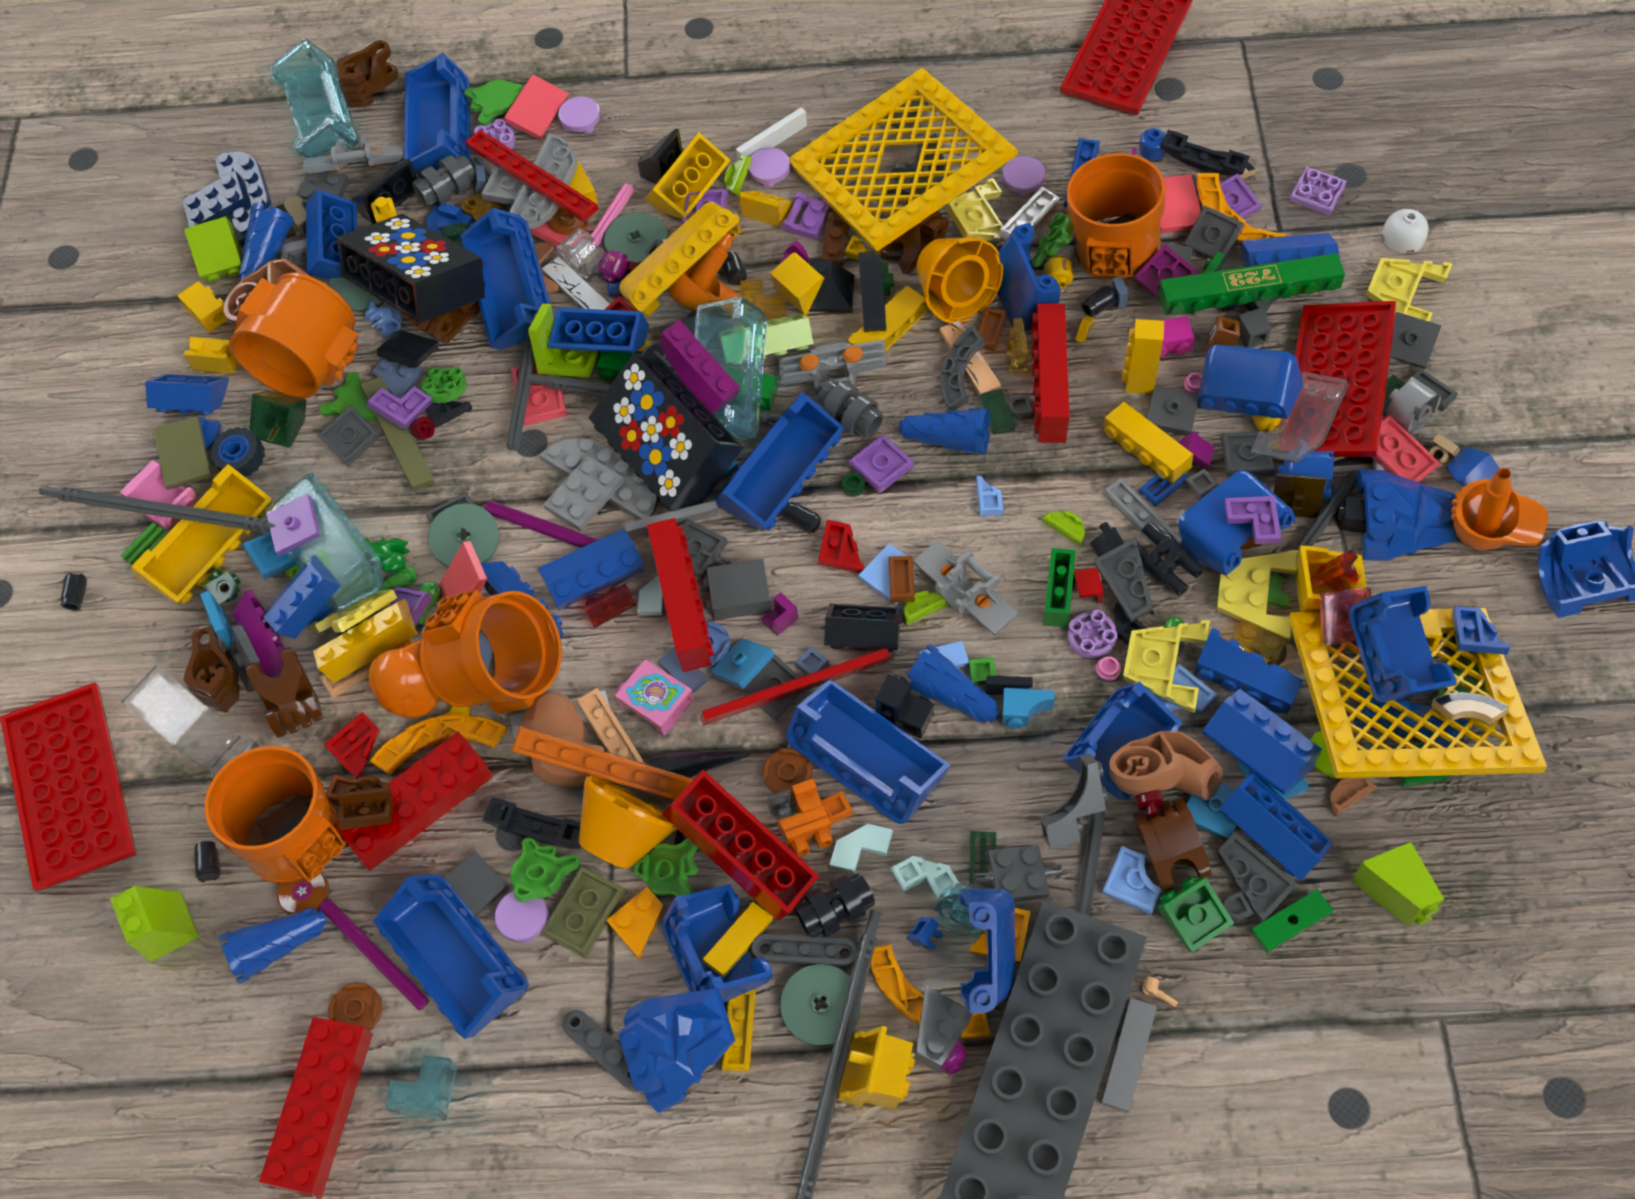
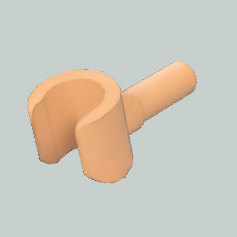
[1142,977,1178,1008]

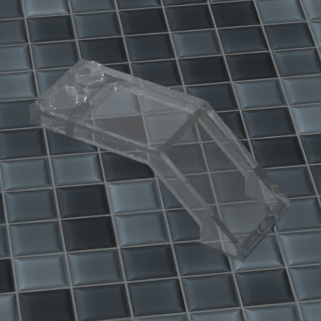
[1251,372,1349,463]
[121,665,259,776]

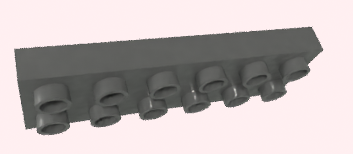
[939,900,1147,1199]

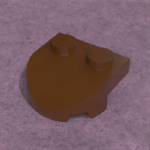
[337,776,394,830]

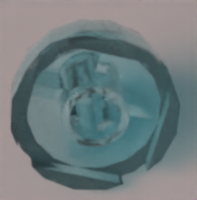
[934,883,982,935]

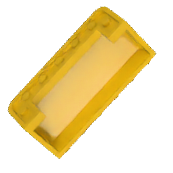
[619,202,742,320]
[131,464,273,605]

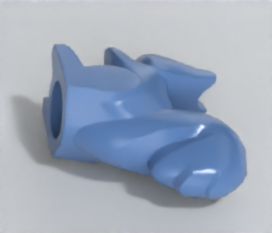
[365,301,403,338]

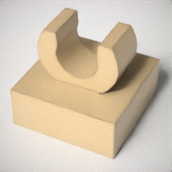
[1429,433,1460,464]

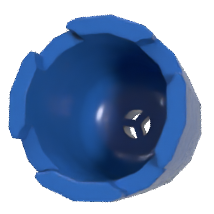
[1278,451,1334,499]

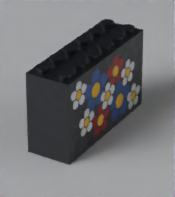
[337,214,485,323]
[588,353,744,510]

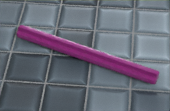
[485,500,598,548]
[319,899,429,1010]

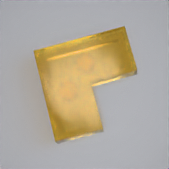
[741,279,786,320]

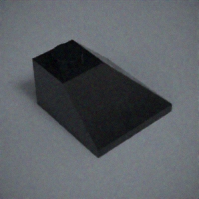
[638,128,683,184]
[809,260,855,313]

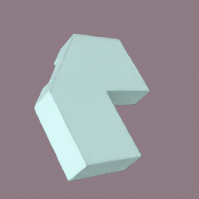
[637,576,664,616]
[830,824,893,874]
[891,856,962,902]

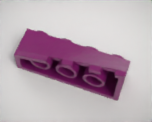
[659,319,740,415]
[232,589,285,678]

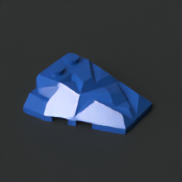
[1357,469,1459,561]
[618,989,735,1113]

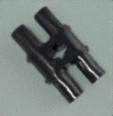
[1137,521,1205,597]

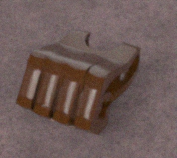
[337,40,399,108]
[879,201,950,274]
[402,301,480,343]
[184,626,240,713]
[246,647,324,738]
[1133,798,1211,893]

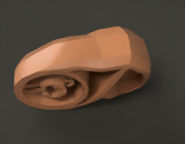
[223,259,311,324]
[522,691,604,788]
[1109,731,1223,800]

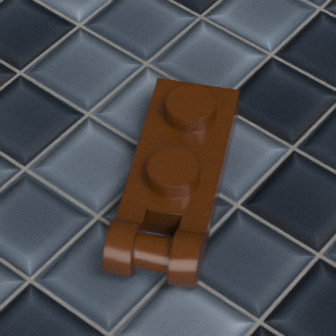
[821,212,849,266]

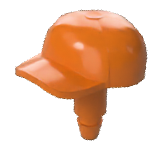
[667,231,742,315]
[1451,468,1548,551]
[367,639,440,718]

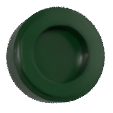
[842,473,865,497]

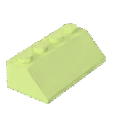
[718,313,814,366]

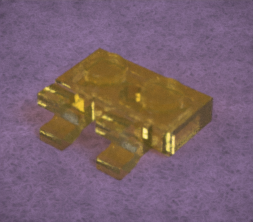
[1006,318,1028,373]
[1232,620,1287,664]

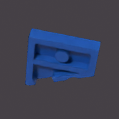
[1452,606,1510,655]

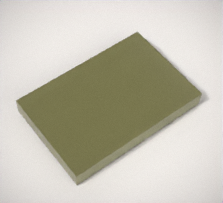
[153,415,212,490]
[540,866,626,958]

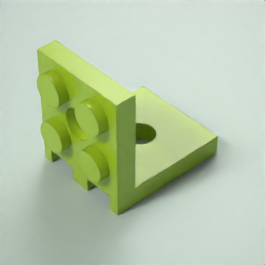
[528,303,602,378]

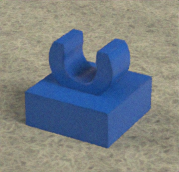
[906,917,943,950]

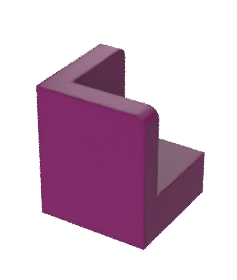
[762,592,798,636]

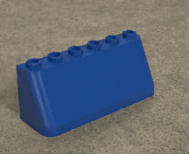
[404,53,470,173]
[461,208,555,350]
[713,392,844,532]
[786,679,950,824]
[373,874,529,1039]

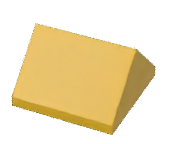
[739,190,793,227]
[770,253,824,315]

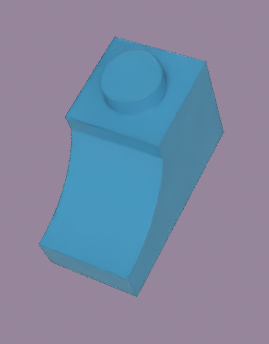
[1002,688,1055,729]

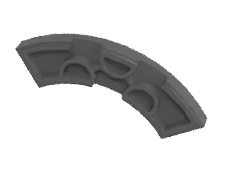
[940,325,986,411]

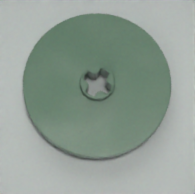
[604,212,668,263]
[329,277,385,312]
[428,504,499,567]
[780,964,861,1046]

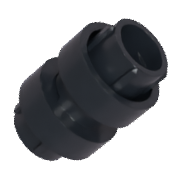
[795,874,875,938]

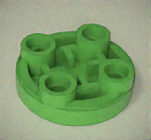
[421,367,467,403]

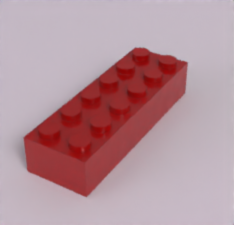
[1031,303,1069,443]
[647,518,714,672]
[333,731,493,872]
[662,770,819,921]
[259,1016,373,1198]

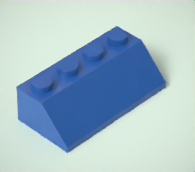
[306,189,358,280]
[1240,233,1340,267]
[548,308,649,353]
[538,528,645,611]
[481,561,564,637]
[1202,688,1322,795]
[1219,772,1334,881]

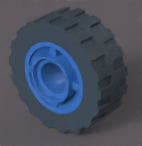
[210,427,265,477]

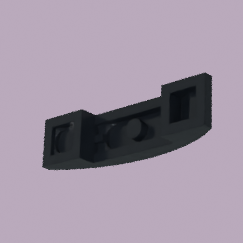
[1161,129,1250,175]
[858,251,887,332]
[483,797,581,850]

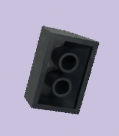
[352,158,417,224]
[824,603,902,652]

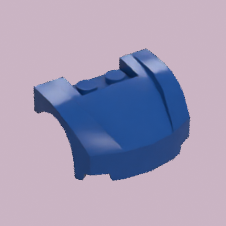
[1538,521,1635,618]

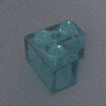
[385,1055,457,1121]

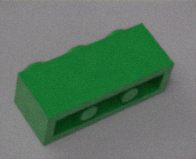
[1043,548,1076,628]

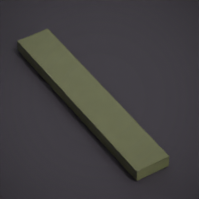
[360,377,435,491]

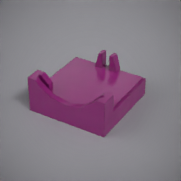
[1134,244,1198,301]

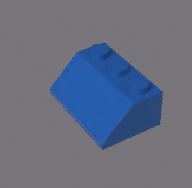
[145,374,229,414]
[264,555,341,639]

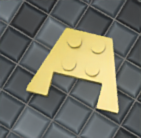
[946,178,1006,242]
[1366,258,1453,321]
[1216,550,1298,642]
[309,590,397,633]
[1123,620,1210,713]

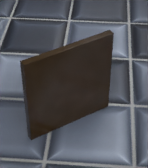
[1273,474,1326,518]

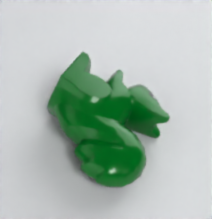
[362,537,410,572]

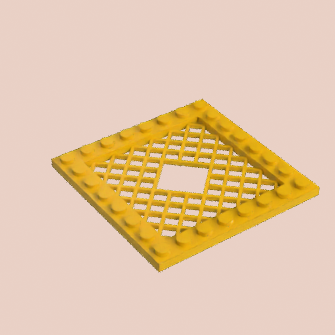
[789,68,1018,251]
[1289,608,1547,778]

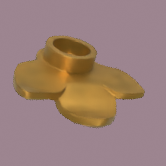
[461,191,504,221]

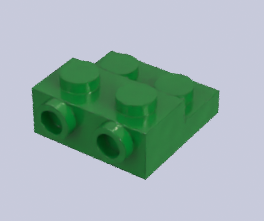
[1156,876,1234,952]

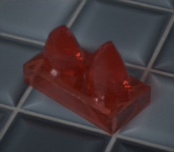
[1310,549,1359,595]
[583,584,636,629]

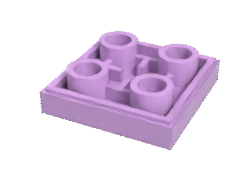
[1289,167,1347,216]

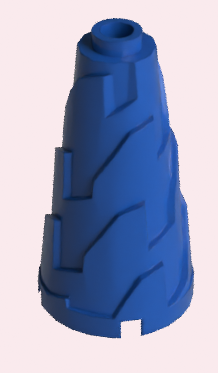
[239,203,295,281]
[899,408,990,455]
[907,644,1000,724]
[218,908,327,984]

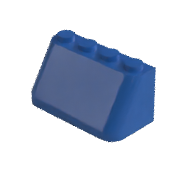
[1198,345,1304,419]

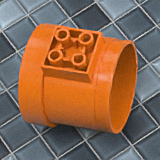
[1067,153,1165,279]
[229,273,359,398]
[420,589,562,714]
[204,746,346,883]

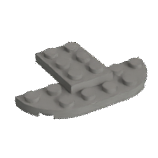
[481,134,577,230]
[539,438,657,532]

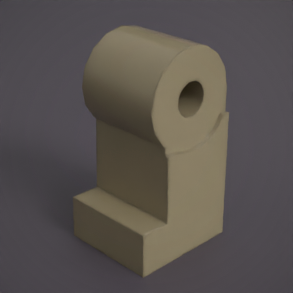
[284,196,306,237]

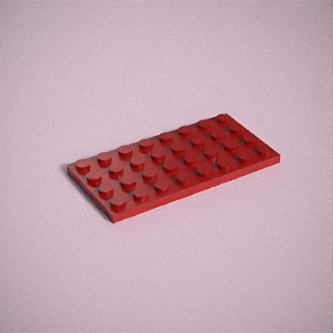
[1060,0,1193,115]
[1279,301,1397,458]
[0,682,137,892]

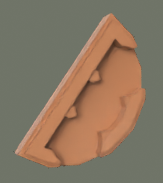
[1329,778,1377,817]

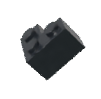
[875,674,934,739]

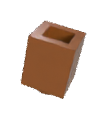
[1207,316,1240,350]

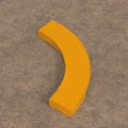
[1196,173,1286,246]
[370,714,508,775]
[870,944,991,1039]

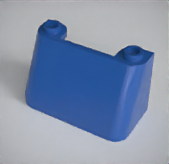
[998,222,1061,332]
[1178,470,1295,576]
[1349,586,1457,702]
[1063,681,1183,799]
[662,884,773,1003]
[959,888,1015,1013]

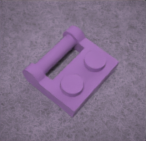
[781,192,832,240]

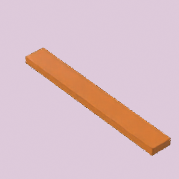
[512,726,693,800]

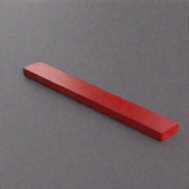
[465,130,599,222]
[700,648,890,726]

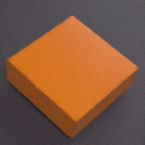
[821,791,854,825]

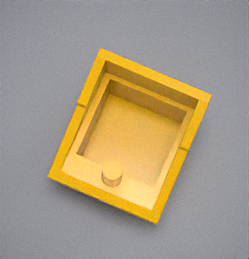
[1295,546,1369,612]
[837,1026,915,1109]

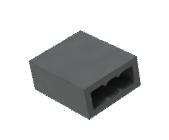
[703,559,771,621]

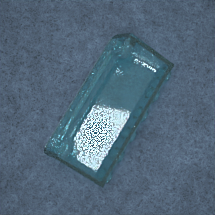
[694,296,767,439]
[263,473,385,613]

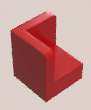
[1073,567,1104,604]

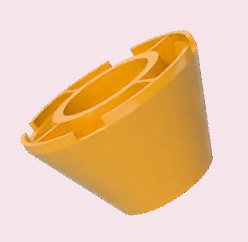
[917,237,1003,323]
[579,776,677,869]

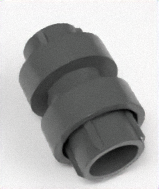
[412,155,476,206]
[817,380,883,438]

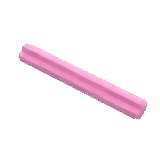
[586,183,634,250]

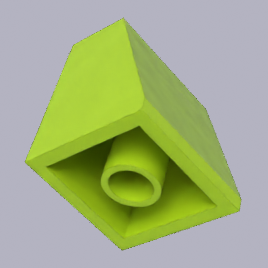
[184,217,242,283]
[1352,842,1444,926]
[110,886,199,962]

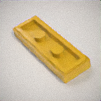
[703,902,773,978]
[722,990,756,1072]

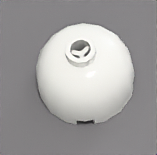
[1382,209,1429,253]

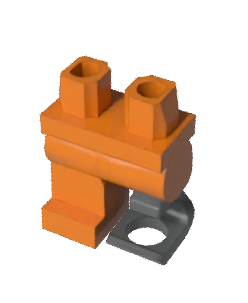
[768,779,832,857]

